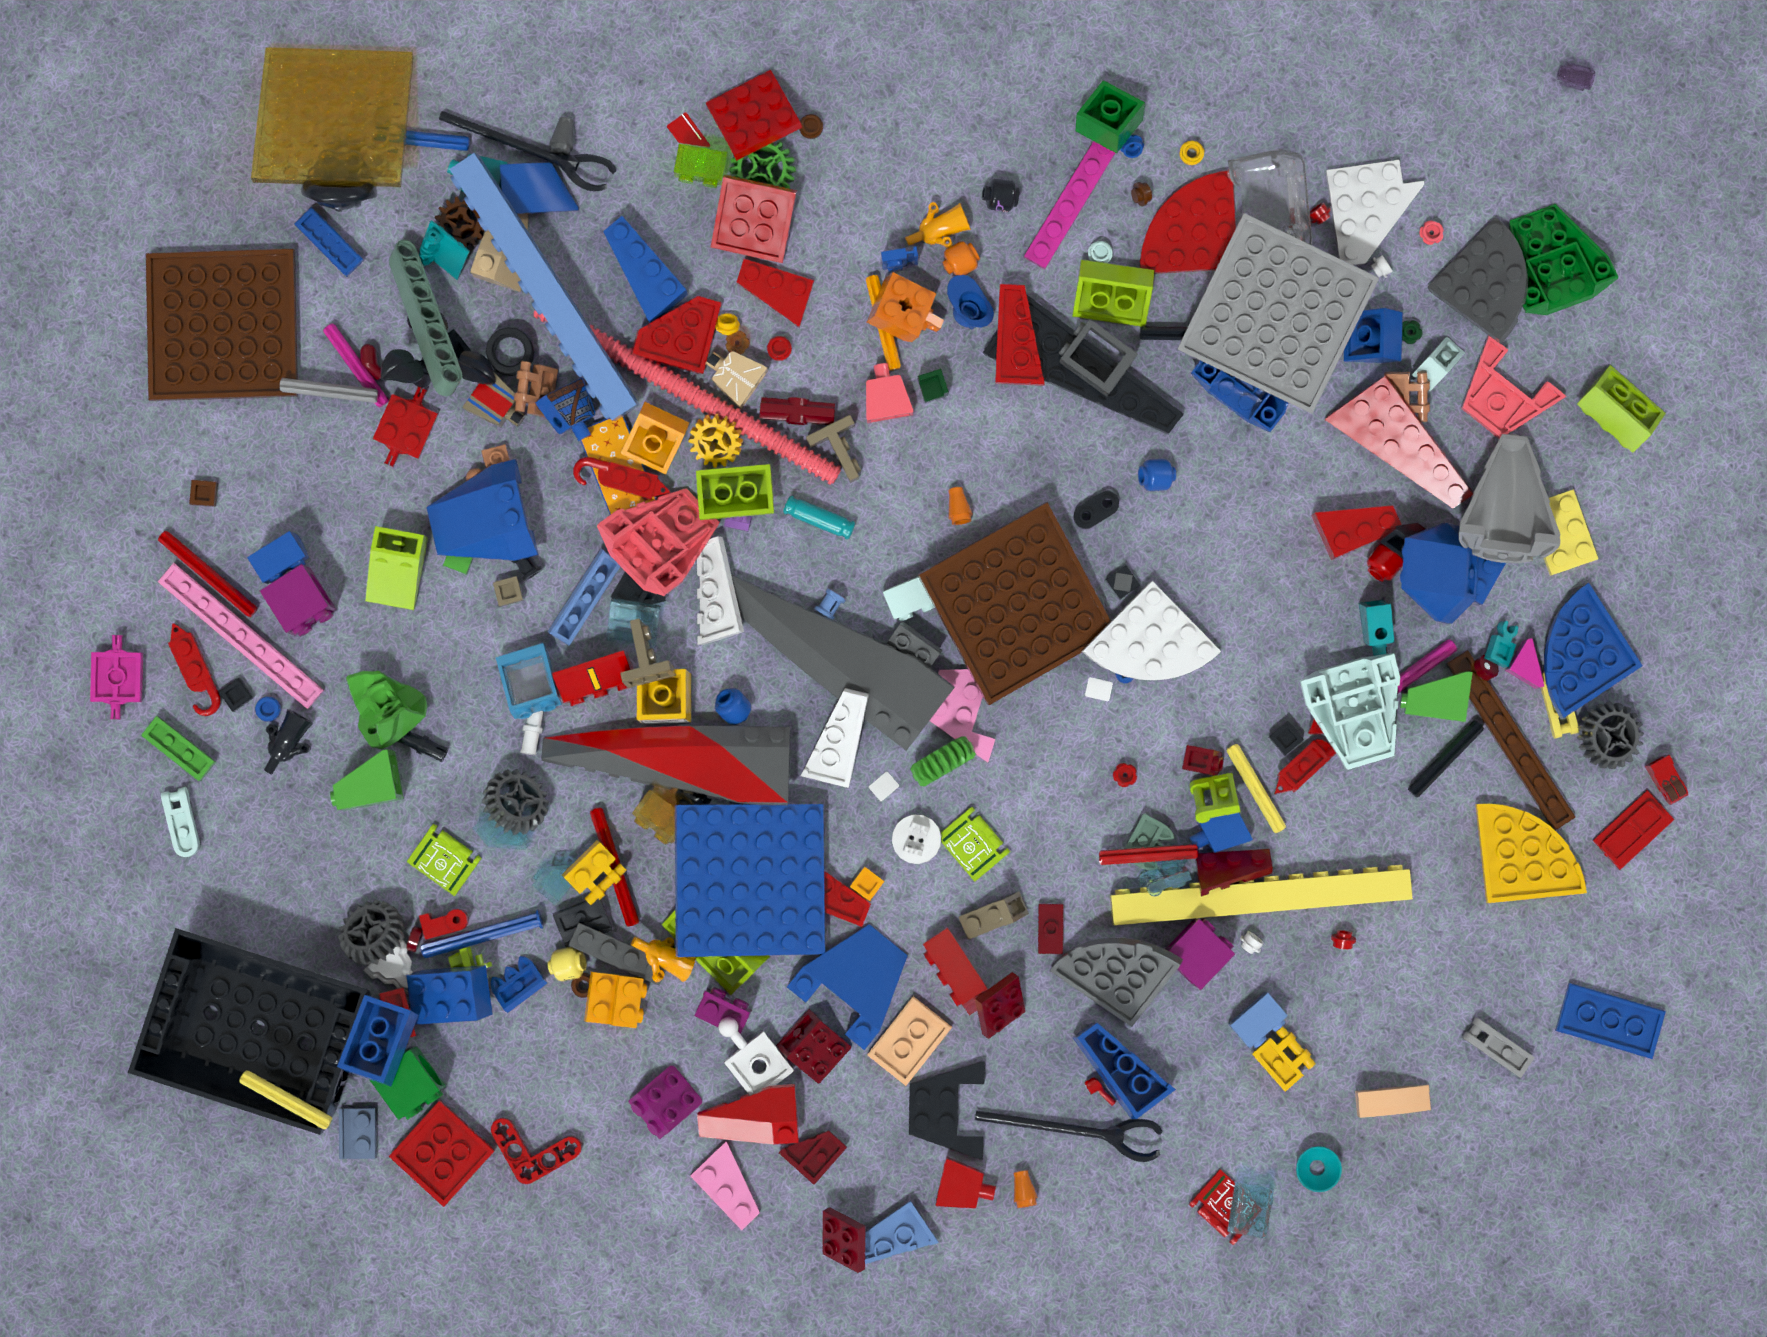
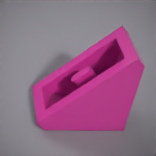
[1505,638,1544,689]

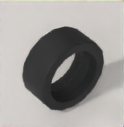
[486,327,534,376]

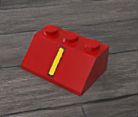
[552,650,633,707]

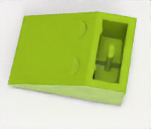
[365,526,428,610]

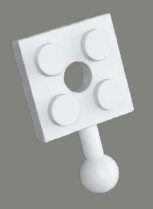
[718,1017,794,1095]

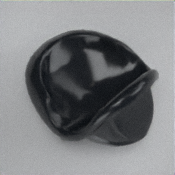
[301,152,377,212]

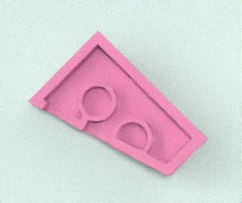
[690,1141,760,1230]

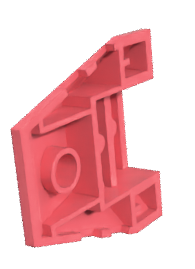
[597,488,720,596]

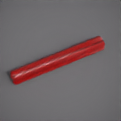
[1099,844,1198,865]

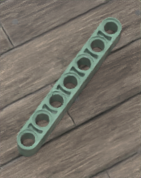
[389,240,462,396]

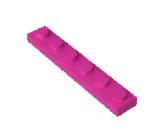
[1024,141,1115,270]

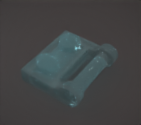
[606,598,661,648]
[1138,860,1191,897]

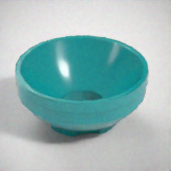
[1296,1146,1342,1192]

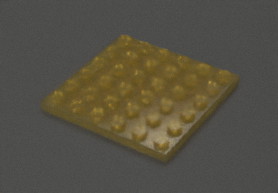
[251,47,414,187]

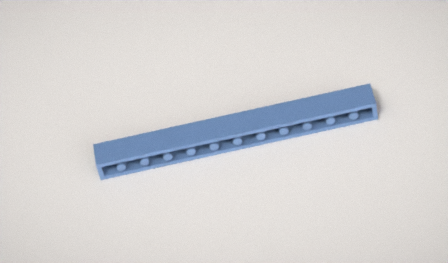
[450,153,640,421]

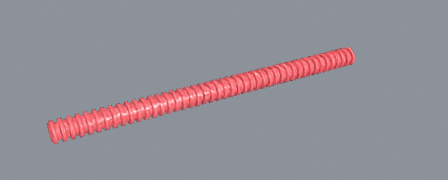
[534,310,841,485]

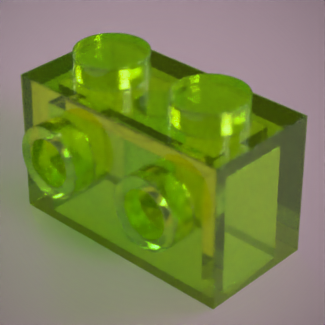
[673,144,729,188]

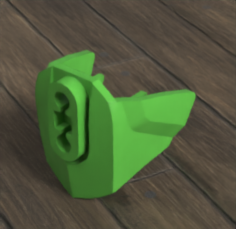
[346,671,427,749]

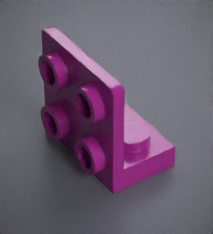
[694,987,752,1034]

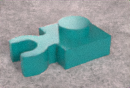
[1484,621,1518,668]

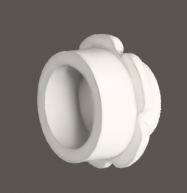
[1371,255,1393,278]
[1240,931,1264,954]

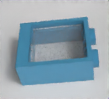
[496,643,562,719]

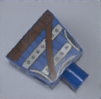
[535,378,595,442]

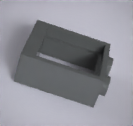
[1059,319,1138,397]

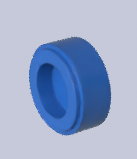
[255,697,281,722]

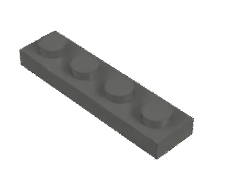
[568,922,666,985]

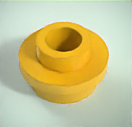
[1179,140,1204,166]
[715,313,740,335]

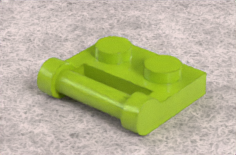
[1189,773,1240,823]

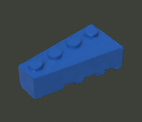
[603,216,688,323]
[1072,1023,1176,1119]

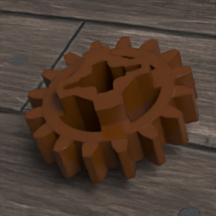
[434,196,485,249]

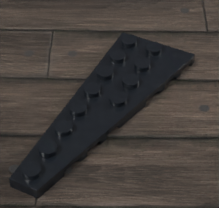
[983,295,1184,434]

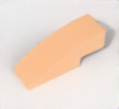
[1355,1085,1431,1118]

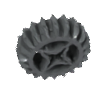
[1576,702,1644,769]
[482,769,549,836]
[338,899,406,966]

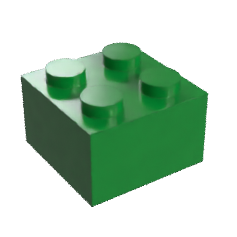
[1075,80,1145,153]

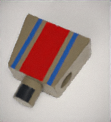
[462,373,526,428]

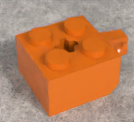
[866,272,944,342]

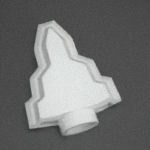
[363,939,413,995]

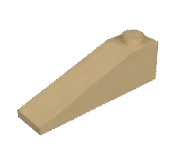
[470,213,528,292]

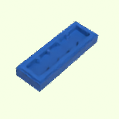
[294,207,364,277]

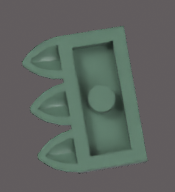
[1124,813,1174,870]

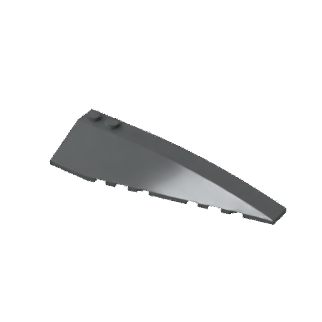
[731,574,955,751]

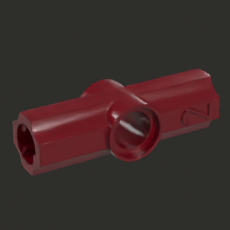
[760,397,835,425]

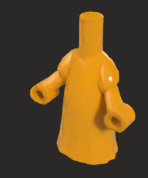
[905,202,971,248]
[631,937,696,982]

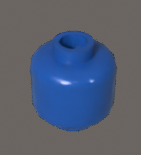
[1138,459,1176,491]
[715,688,751,725]

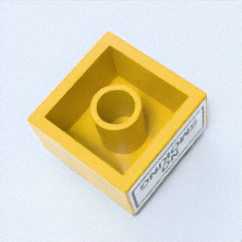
[637,669,691,724]

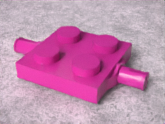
[90,635,143,720]

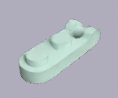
[161,787,200,857]

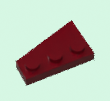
[1195,849,1273,897]

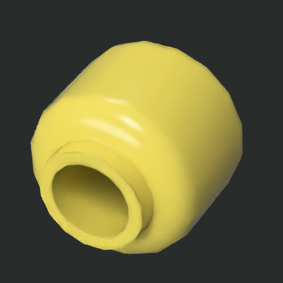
[548,947,587,981]

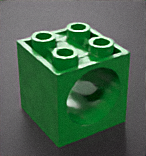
[369,1046,446,1120]

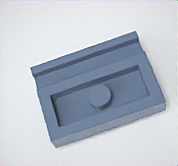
[339,1108,377,1159]

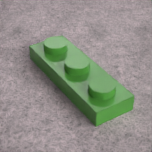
[141,716,216,781]

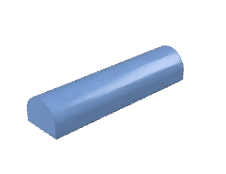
[547,549,620,646]

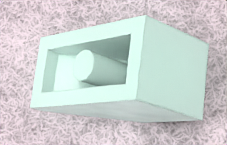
[1412,337,1465,391]

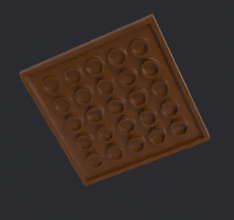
[146,249,298,401]
[917,502,1111,705]

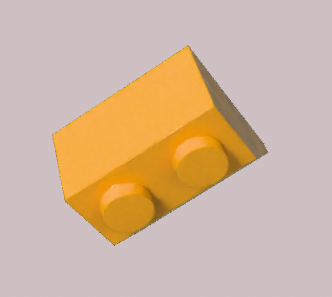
[621,402,690,475]

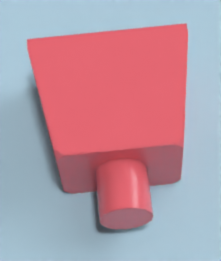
[866,363,913,423]

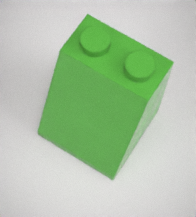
[1400,671,1473,722]
[330,749,404,811]

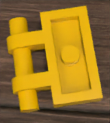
[562,840,627,905]
[1251,1026,1316,1092]

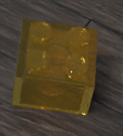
[632,790,675,845]

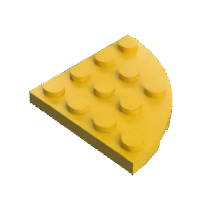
[1475,804,1587,903]

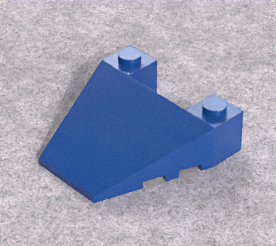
[787,924,908,1050]

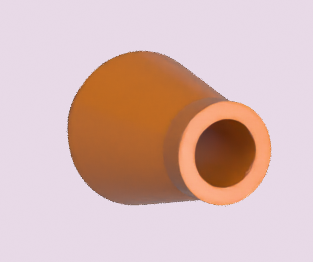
[948,487,973,525]
[1013,1170,1038,1208]

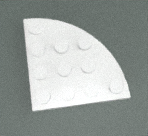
[1082,581,1221,680]

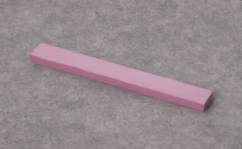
[158,563,324,709]

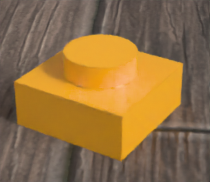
[850,867,885,901]

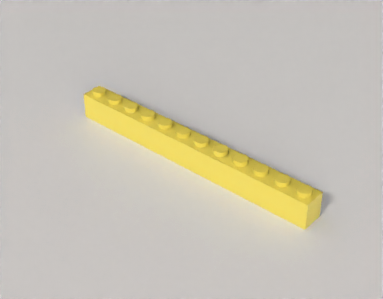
[1110,865,1413,925]

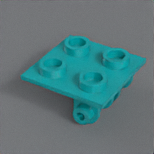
[419,220,470,280]

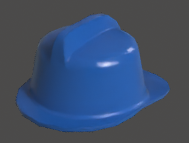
[947,275,994,330]

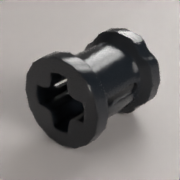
[511,557,543,581]

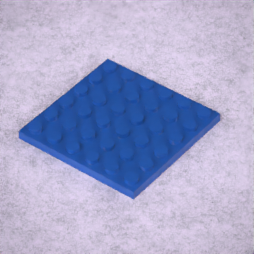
[675,804,825,957]

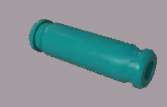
[783,496,856,540]

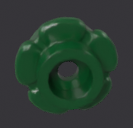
[1402,320,1423,344]

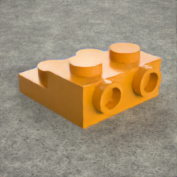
[584,971,647,1028]

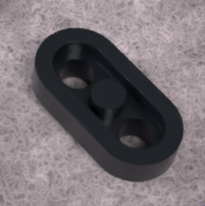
[1073,491,1119,529]

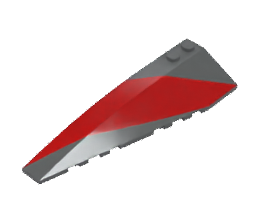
[541,726,790,805]

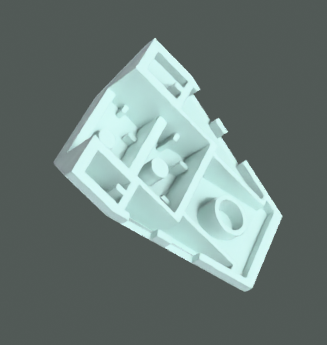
[1300,653,1400,770]

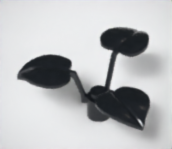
[381,312,496,388]

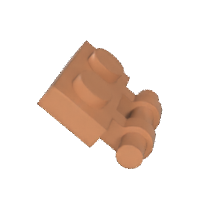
[514,361,558,418]
[1384,371,1430,422]

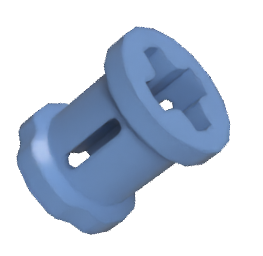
[814,588,846,620]

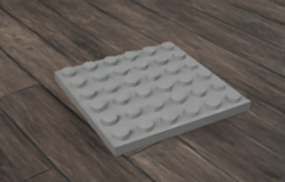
[1177,213,1379,414]

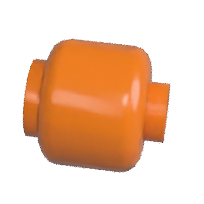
[942,241,980,276]

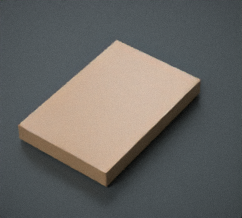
[867,996,952,1086]

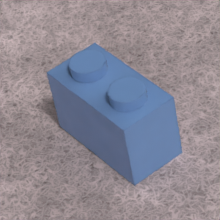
[1228,992,1288,1048]

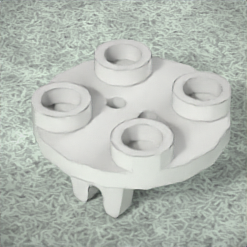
[892,815,942,864]

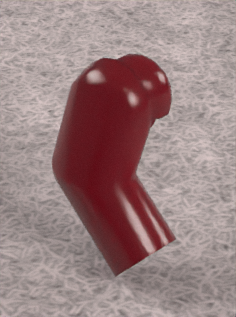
[360,344,381,380]

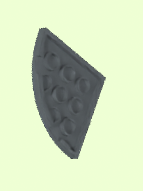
[1428,217,1528,344]
[1050,938,1183,1027]

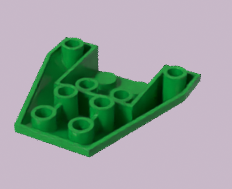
[1509,204,1619,316]

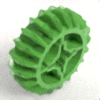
[729,142,796,189]
[910,736,976,787]

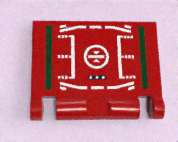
[1188,1169,1264,1245]

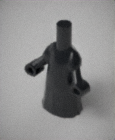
[264,709,313,774]

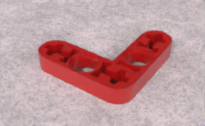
[491,1117,582,1184]

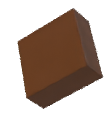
[189,480,218,507]

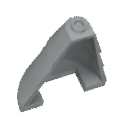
[1459,434,1560,563]

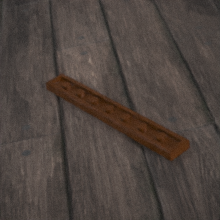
[1446,650,1576,830]

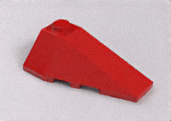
[697,1084,799,1145]

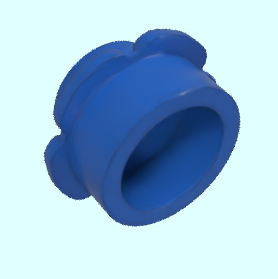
[1120,135,1144,158]

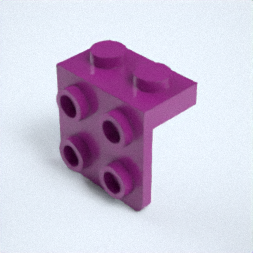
[628,1066,702,1139]

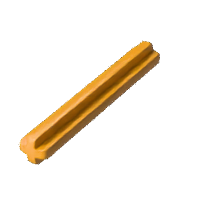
[866,275,901,371]

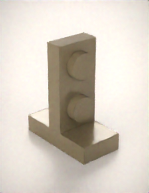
[806,415,861,483]
[620,619,676,688]
[959,891,1029,940]

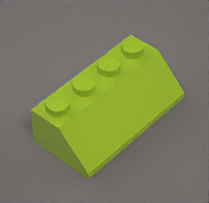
[662,911,770,995]

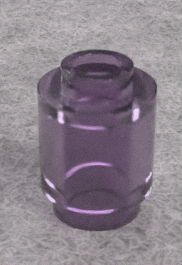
[1556,61,1595,91]

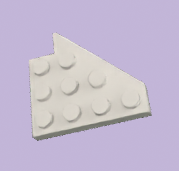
[1325,160,1424,266]

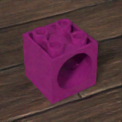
[260,564,337,637]
[1165,918,1235,990]

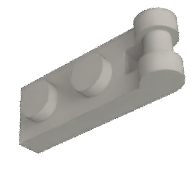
[1462,1017,1535,1078]

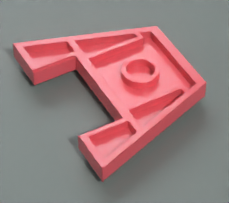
[1461,335,1567,439]

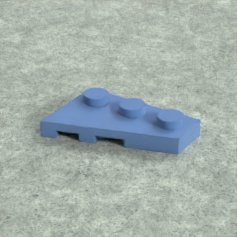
[865,1200,939,1264]

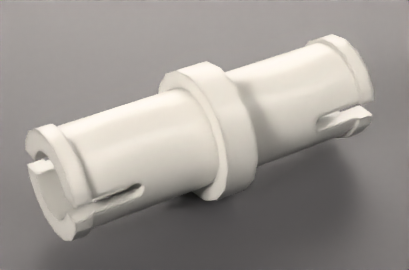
[520,711,543,755]

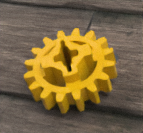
[688,414,743,468]

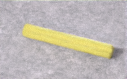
[1226,744,1286,833]
[239,1071,332,1129]

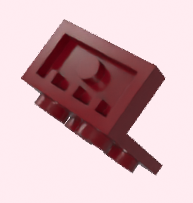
[776,1009,851,1084]

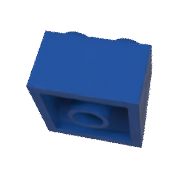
[1343,308,1403,363]
[247,531,309,584]

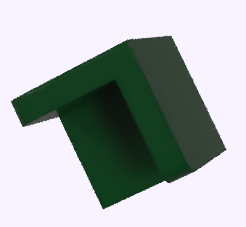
[917,369,949,403]

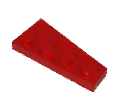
[995,284,1045,386]

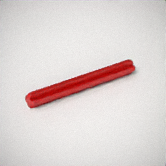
[158,531,258,617]
[590,807,639,927]

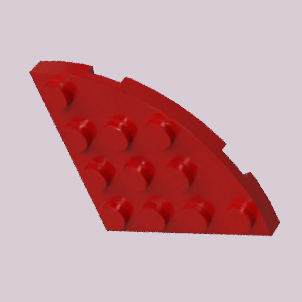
[1140,170,1236,274]

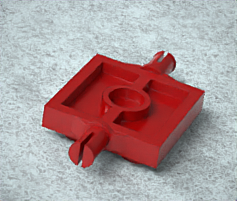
[373,387,438,467]

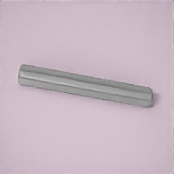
[280,378,378,403]

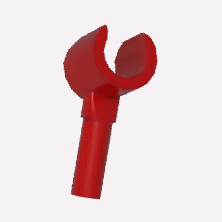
[1084,1077,1116,1106]

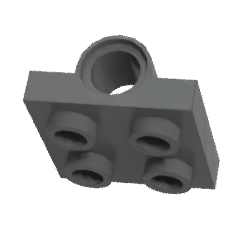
[886,621,942,667]

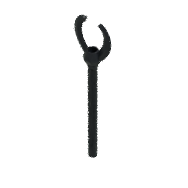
[439,111,616,192]
[975,1110,1163,1162]

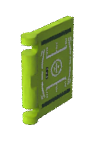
[941,806,1011,882]
[407,824,482,896]

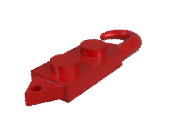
[573,457,670,500]

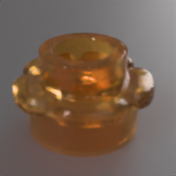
[725,331,750,355]

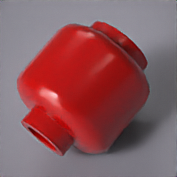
[1367,544,1403,582]

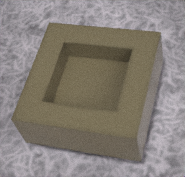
[493,576,524,607]

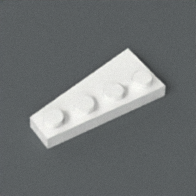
[697,536,744,645]
[801,688,869,788]

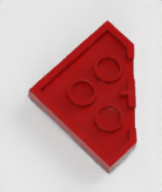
[631,296,721,374]

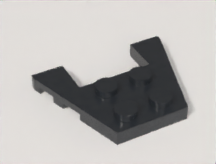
[909,1061,985,1160]

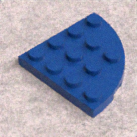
[1544,583,1643,719]

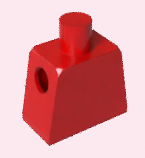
[935,1157,996,1209]

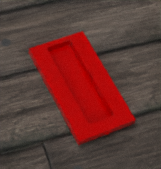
[1592,790,1675,870]

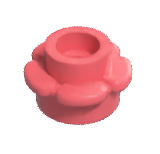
[1419,221,1444,245]

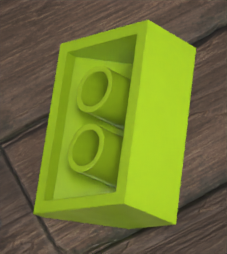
[1072,260,1154,327]
[1577,365,1666,453]
[696,464,774,520]

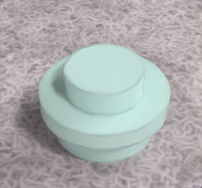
[1088,241,1112,263]

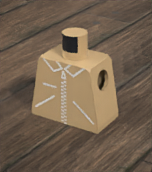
[706,351,768,409]

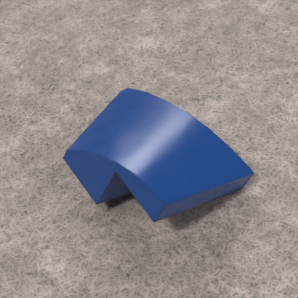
[500,163,579,214]

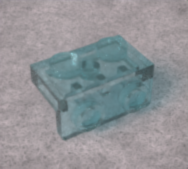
[1227,1182,1274,1239]

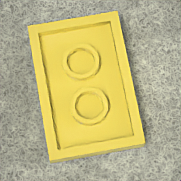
[1544,489,1598,576]

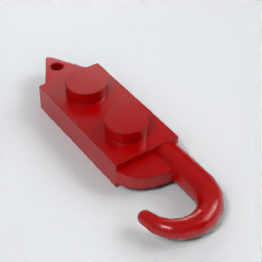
[168,623,221,716]
[1274,739,1336,794]

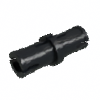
[397,731,449,762]

